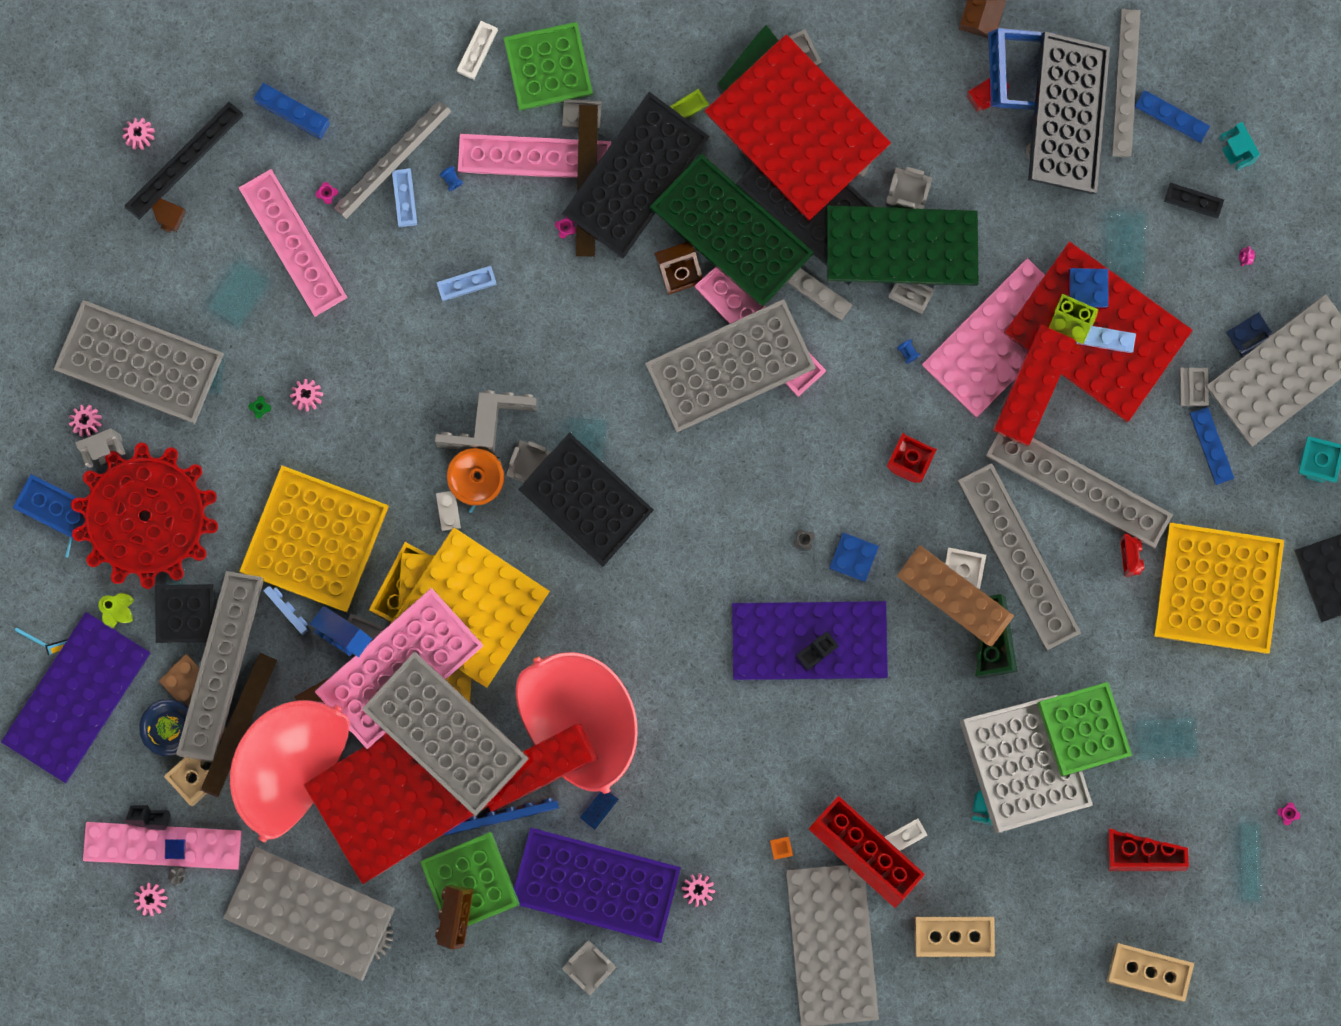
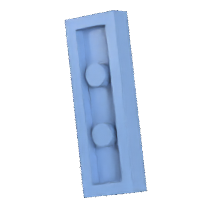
[392,168,418,227]
[437,266,497,302]
[1076,326,1136,353]
[263,586,308,635]

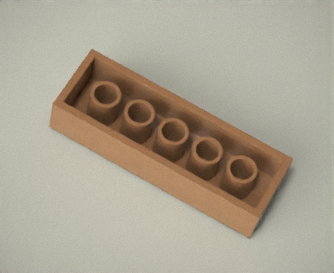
[897,545,1015,647]

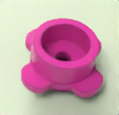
[315,182,338,204]
[555,218,576,239]
[1239,246,1255,266]
[1277,802,1300,825]

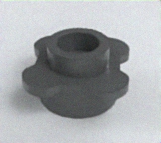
[794,529,815,550]
[168,867,187,886]

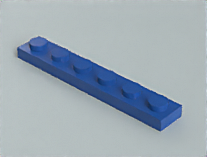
[445,798,559,836]

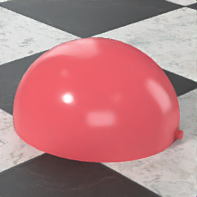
[516,653,637,794]
[230,700,349,842]

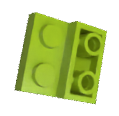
[1049,294,1098,344]

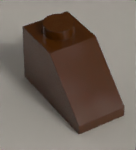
[152,198,186,233]

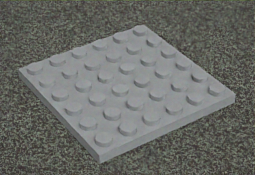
[960,695,1093,834]

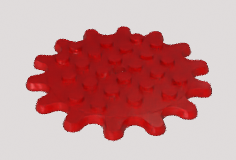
[71,443,218,589]

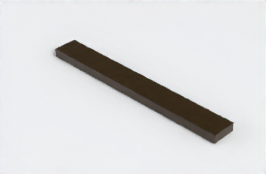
[576,105,598,257]
[200,653,277,797]

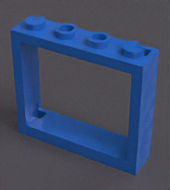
[988,28,1056,110]

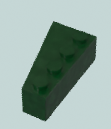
[717,25,779,94]
[975,594,1018,678]

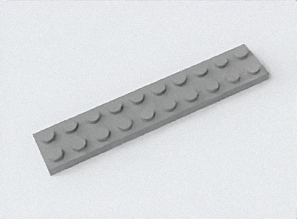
[986,434,1173,548]
[957,463,1081,651]
[176,571,264,762]

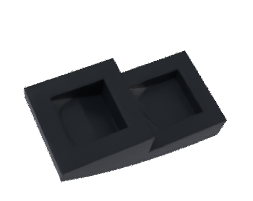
[795,631,839,672]
[125,805,171,830]

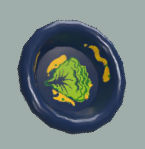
[139,699,189,756]

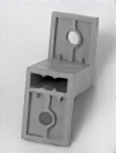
[435,390,538,453]

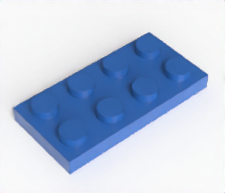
[13,474,85,543]

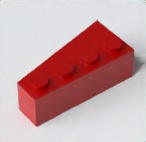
[1107,828,1189,871]

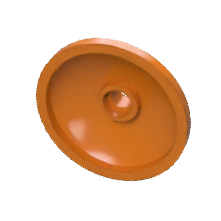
[447,448,504,505]

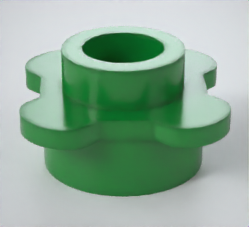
[248,396,271,419]

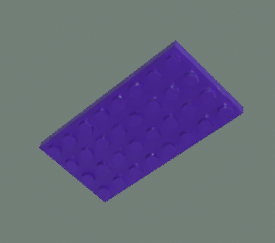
[732,601,888,680]
[1,612,151,783]
[514,827,681,943]

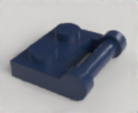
[1226,312,1273,357]

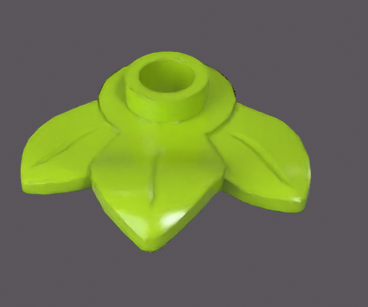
[98,593,134,629]

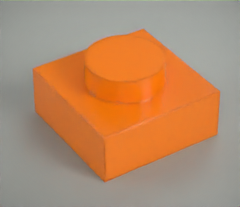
[770,837,793,860]

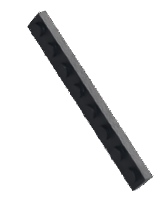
[125,102,243,220]

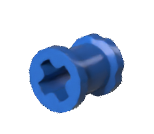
[439,166,463,191]
[897,339,921,364]

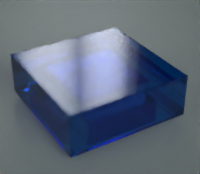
[165,839,186,859]

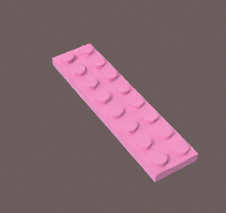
[458,134,611,178]
[239,169,347,317]
[694,267,826,397]
[83,822,242,870]

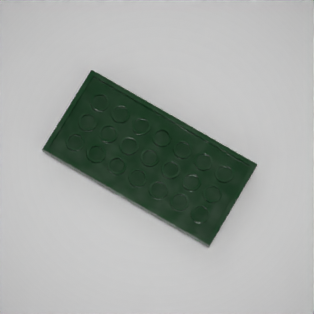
[650,154,814,308]
[826,206,979,286]

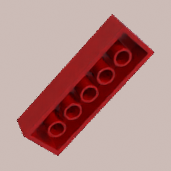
[992,325,1076,446]
[489,724,598,812]
[808,795,925,908]

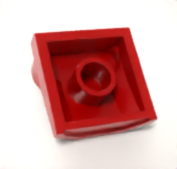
[887,433,937,483]
[1120,534,1144,577]

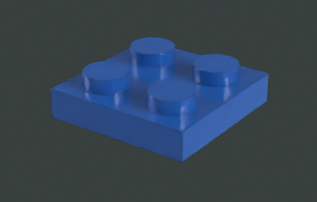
[1069,268,1108,308]
[829,532,879,582]

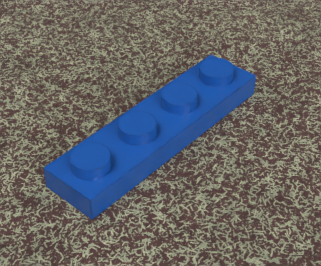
[1135,90,1210,143]
[1190,407,1234,485]

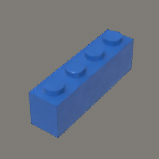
[254,82,330,140]
[310,606,372,658]

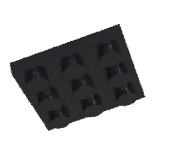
[155,584,214,643]

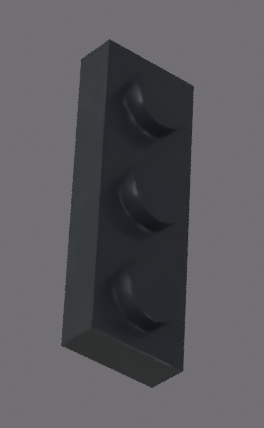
[1164,182,1224,219]

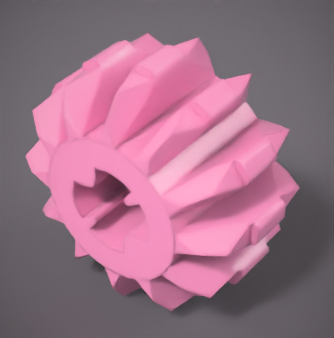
[122,118,155,150]
[290,379,323,412]
[69,405,102,437]
[682,873,715,907]
[134,883,168,916]

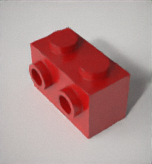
[967,78,1010,112]

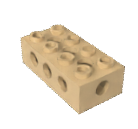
[164,726,231,806]
[914,917,995,957]
[1106,943,1194,1002]

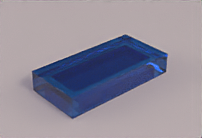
[580,792,619,830]

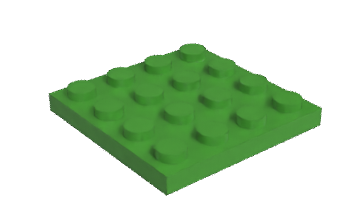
[504,22,593,111]
[1037,682,1132,777]
[420,832,520,926]

